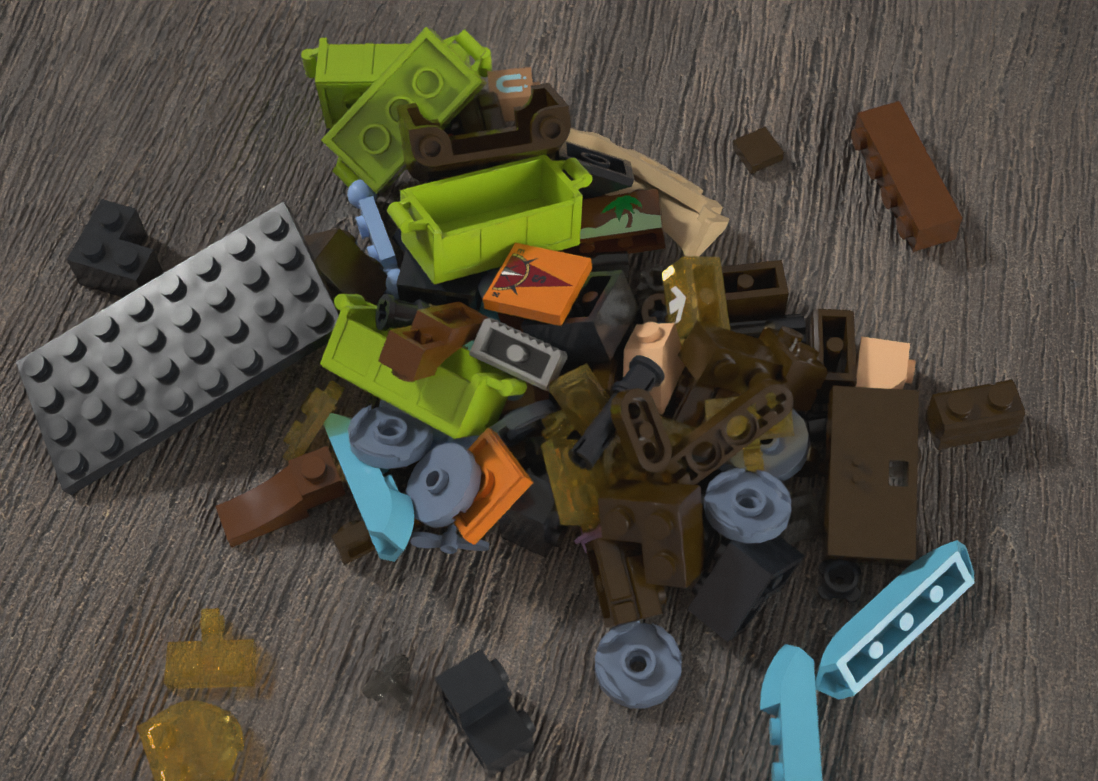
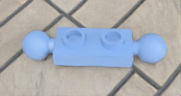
[347,179,400,299]

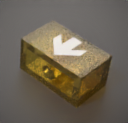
[662,256,730,346]

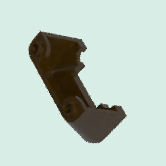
[397,83,571,182]

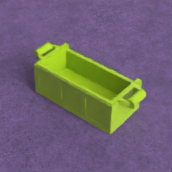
[321,27,487,194]
[301,38,493,128]
[387,155,593,284]
[320,294,527,439]

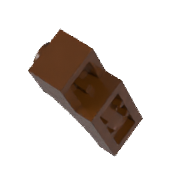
[378,302,489,382]
[215,446,346,547]

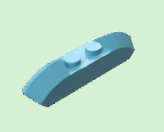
[323,413,414,562]
[815,540,975,700]
[760,644,822,781]

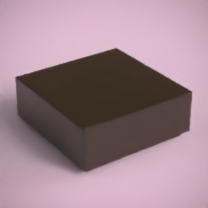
[732,126,784,174]

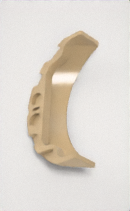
[550,128,729,264]

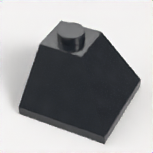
[552,141,634,200]

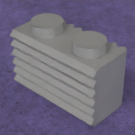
[469,318,568,391]

